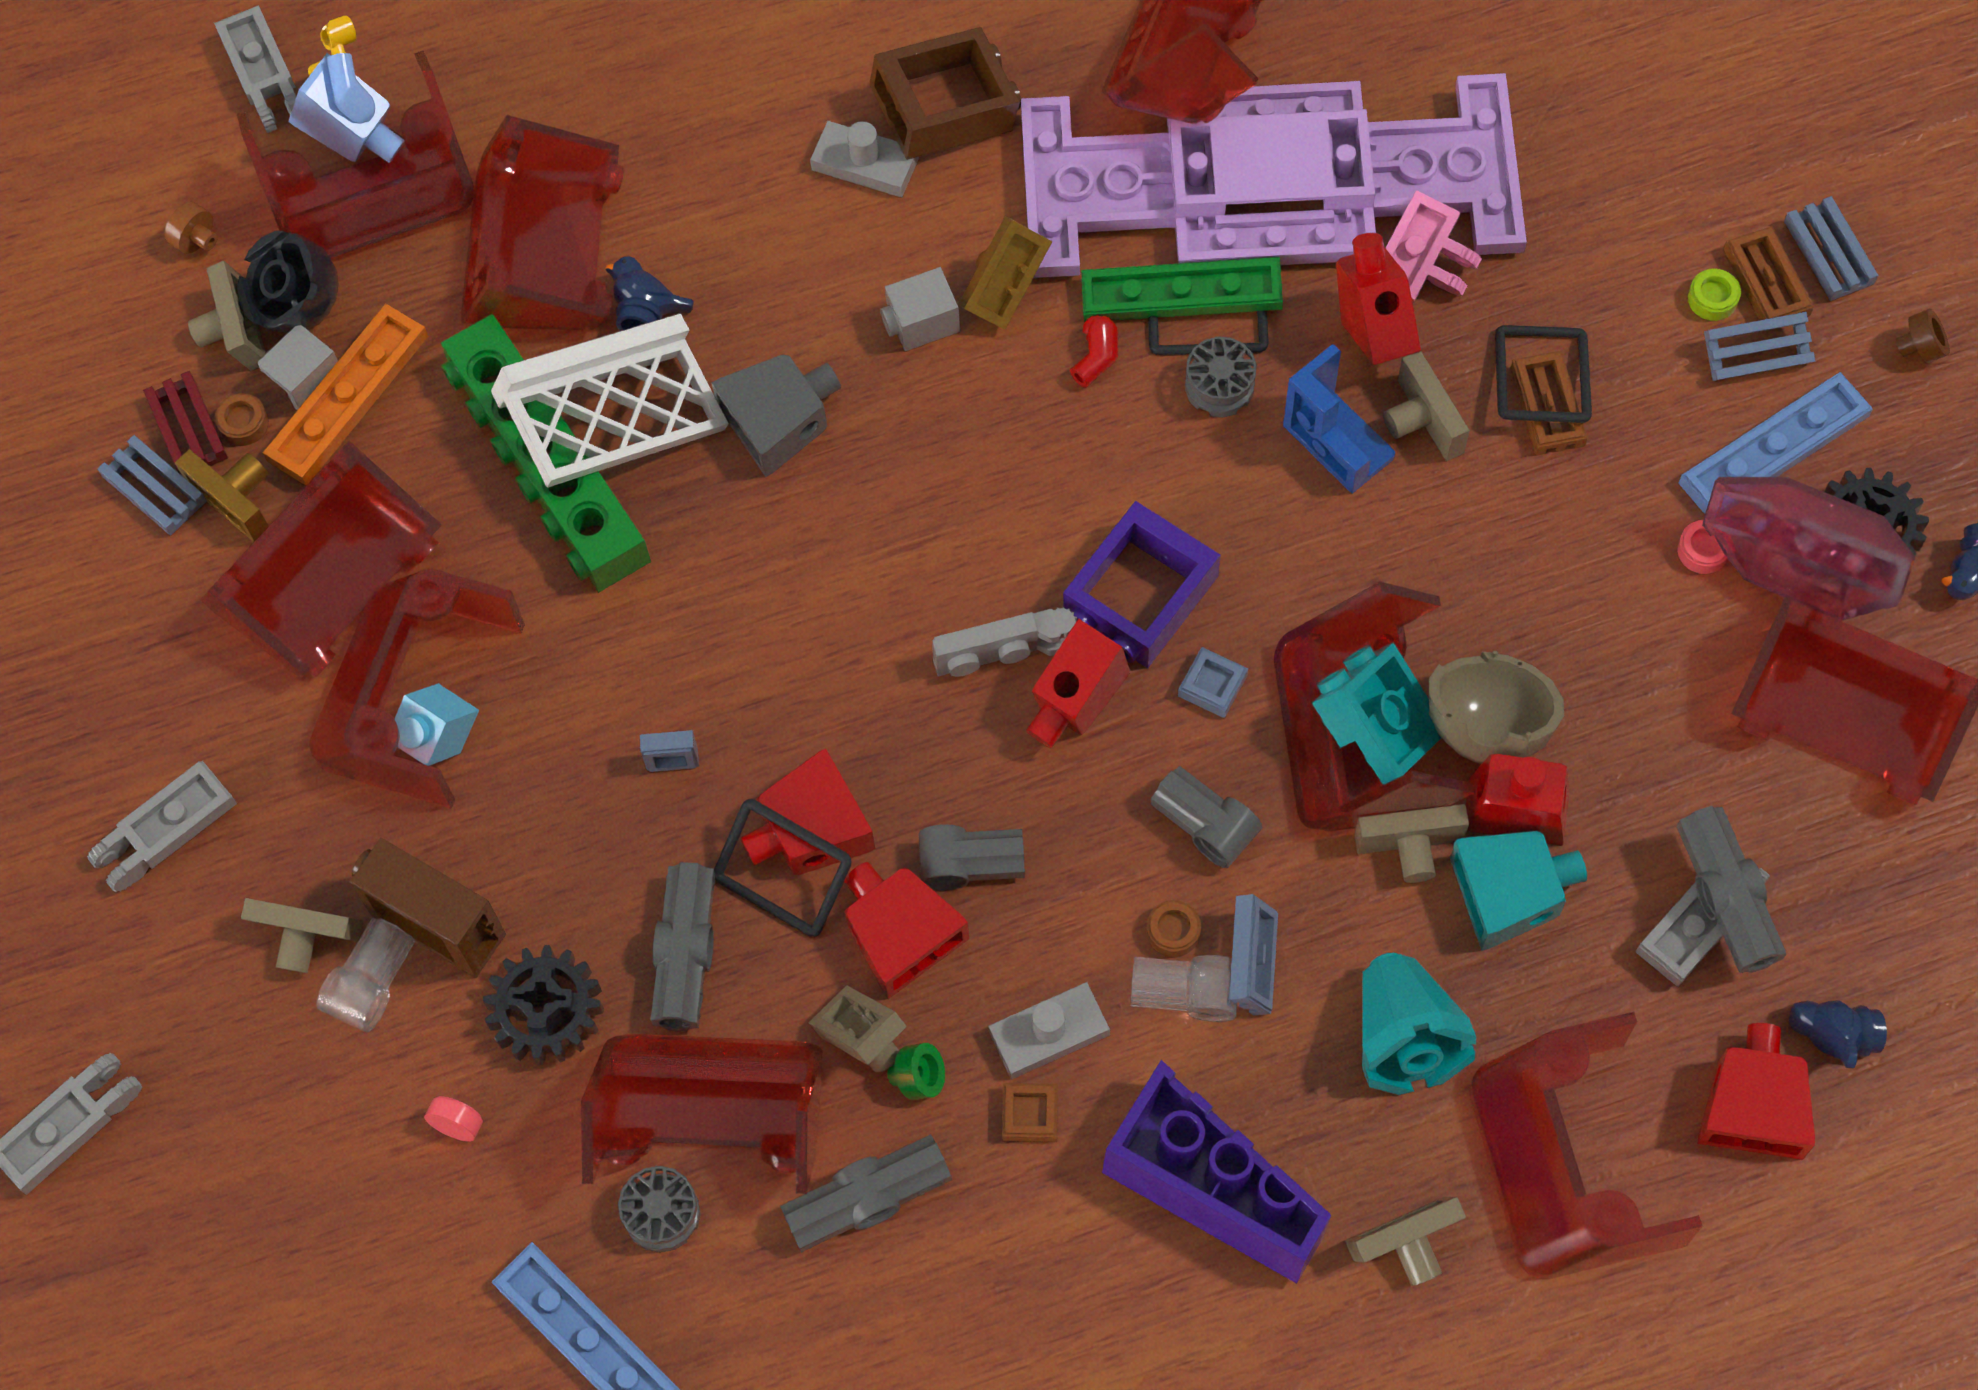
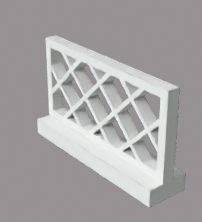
[491,314,729,487]

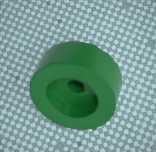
[887,1043,945,1100]

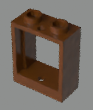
[869,27,1021,160]
[350,838,506,978]

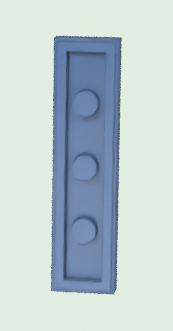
[1678,372,1873,520]
[492,1242,680,1390]

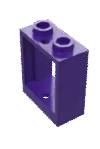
[1063,501,1221,668]

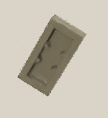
[188,261,266,371]
[1383,351,1470,462]
[1354,804,1469,883]
[241,898,363,973]
[809,985,907,1072]
[1345,1196,1466,1286]

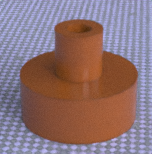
[164,201,218,254]

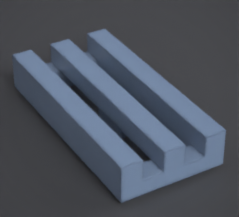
[1784,196,1879,301]
[1704,312,1815,381]
[97,435,207,536]
[1229,894,1278,1016]

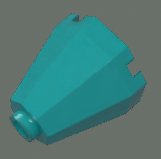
[1362,953,1476,1095]

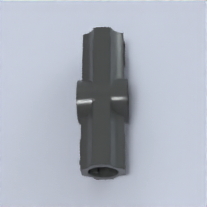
[1676,806,1787,973]
[651,862,715,1031]
[780,1134,952,1253]

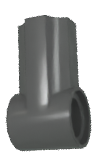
[1151,766,1263,869]
[918,824,1025,891]

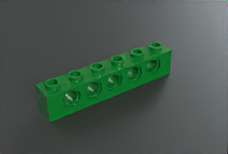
[441,314,651,593]

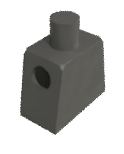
[712,354,841,477]

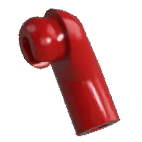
[1070,315,1118,388]

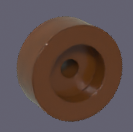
[1896,308,1950,363]

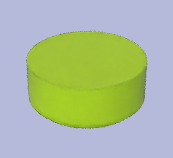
[1688,269,1741,321]

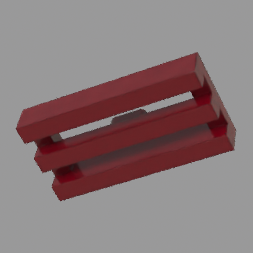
[143,370,228,475]

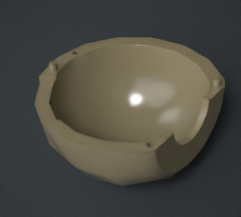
[1429,651,1564,764]

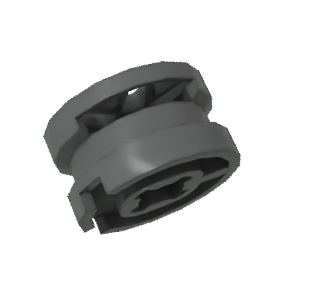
[1185,337,1257,418]
[618,1166,701,1253]

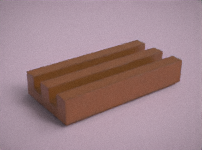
[1723,226,1814,331]
[1510,351,1587,456]

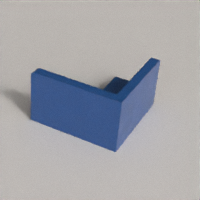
[1283,344,1395,494]

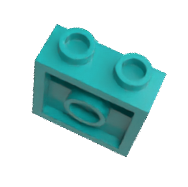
[1312,642,1442,786]

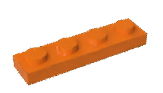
[263,303,429,486]

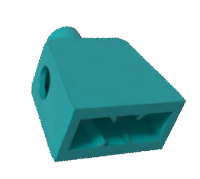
[1450,831,1587,951]

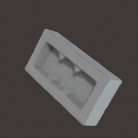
[810,121,919,198]
[988,982,1110,1080]

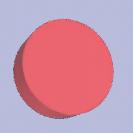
[1677,520,1732,574]
[424,1096,483,1142]

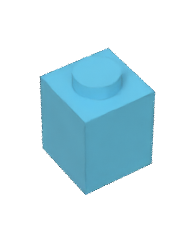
[386,683,479,766]

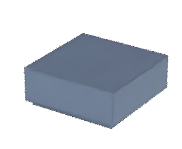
[1178,647,1248,719]
[640,730,699,772]

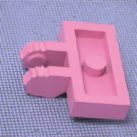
[1386,190,1482,303]

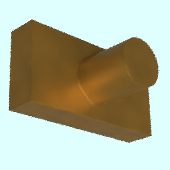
[958,216,1052,330]
[175,449,271,545]

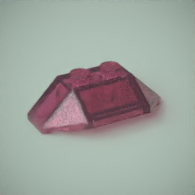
[1702,477,1915,621]

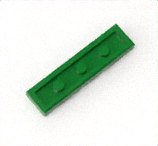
[1081,257,1283,322]

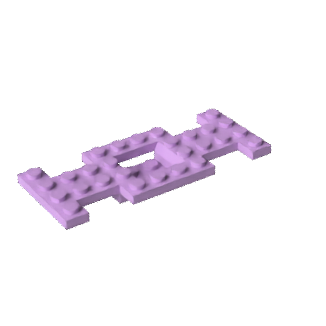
[1021,73,1527,278]

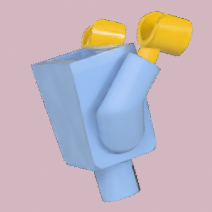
[288,16,406,163]

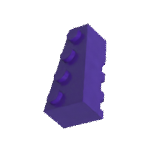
[1102,1060,1331,1284]

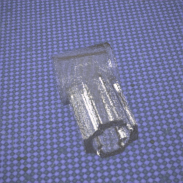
[317,918,415,1033]
[1131,955,1237,1022]

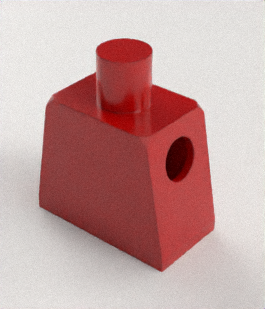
[1336,233,1421,365]
[1026,619,1131,748]
[740,748,876,875]
[1465,754,1569,846]
[844,862,970,999]
[1697,1023,1815,1160]

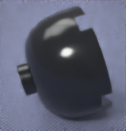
[237,231,339,333]

